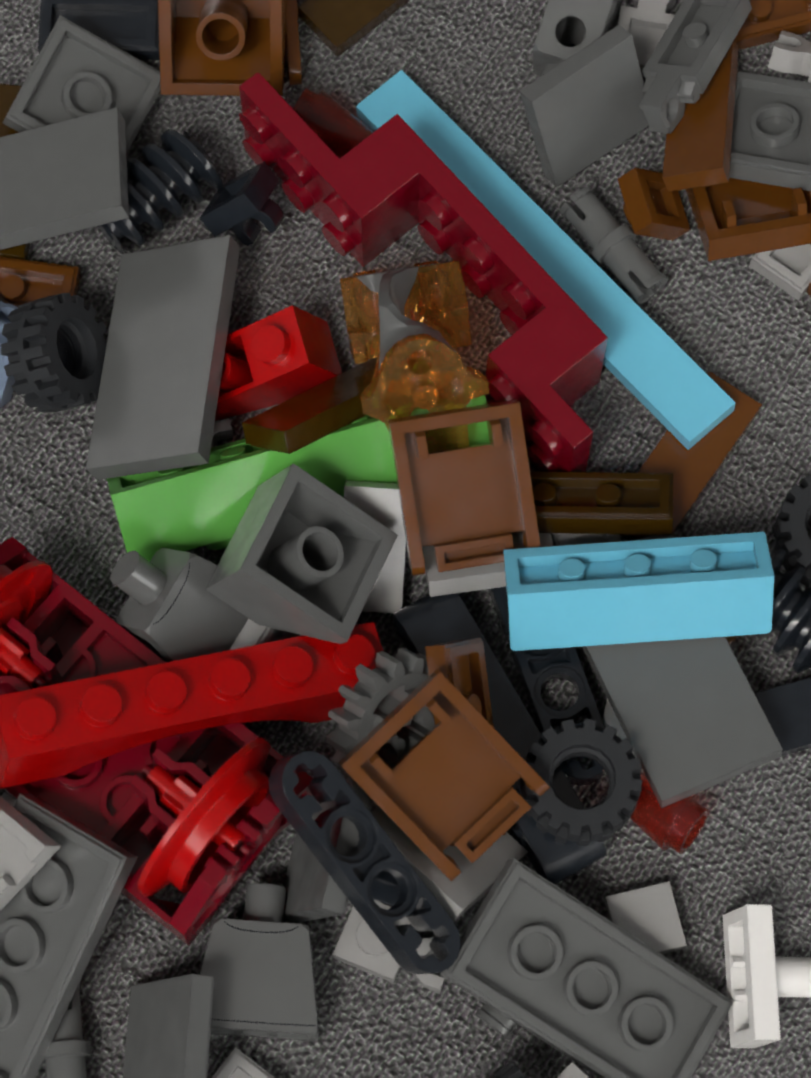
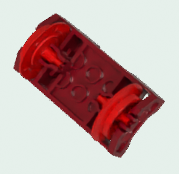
[0,537,314,946]

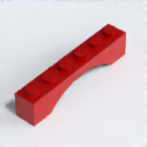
[0,622,383,789]

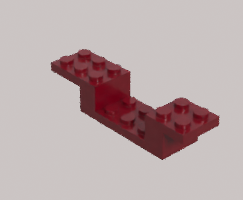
[239,72,608,472]

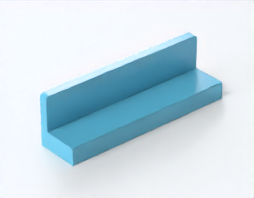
[503,532,774,651]

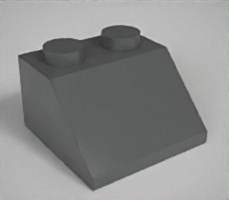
[206,463,398,644]

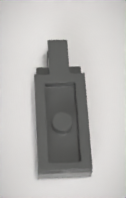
[639,0,752,134]

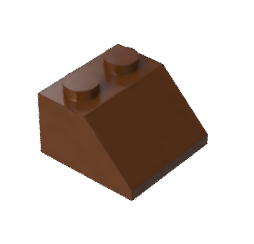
[158,0,286,96]

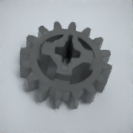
[326,648,435,778]

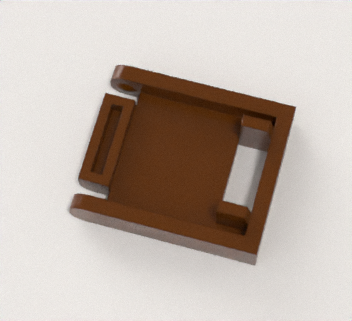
[686,178,811,261]
[388,399,541,576]
[339,669,550,881]

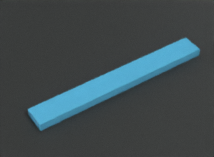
[356,70,736,450]

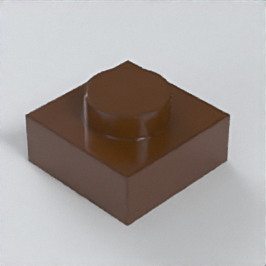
[617,167,691,241]

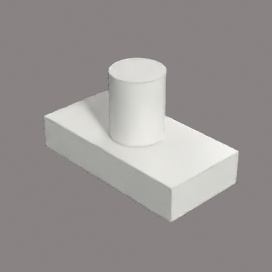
[722,904,811,1048]

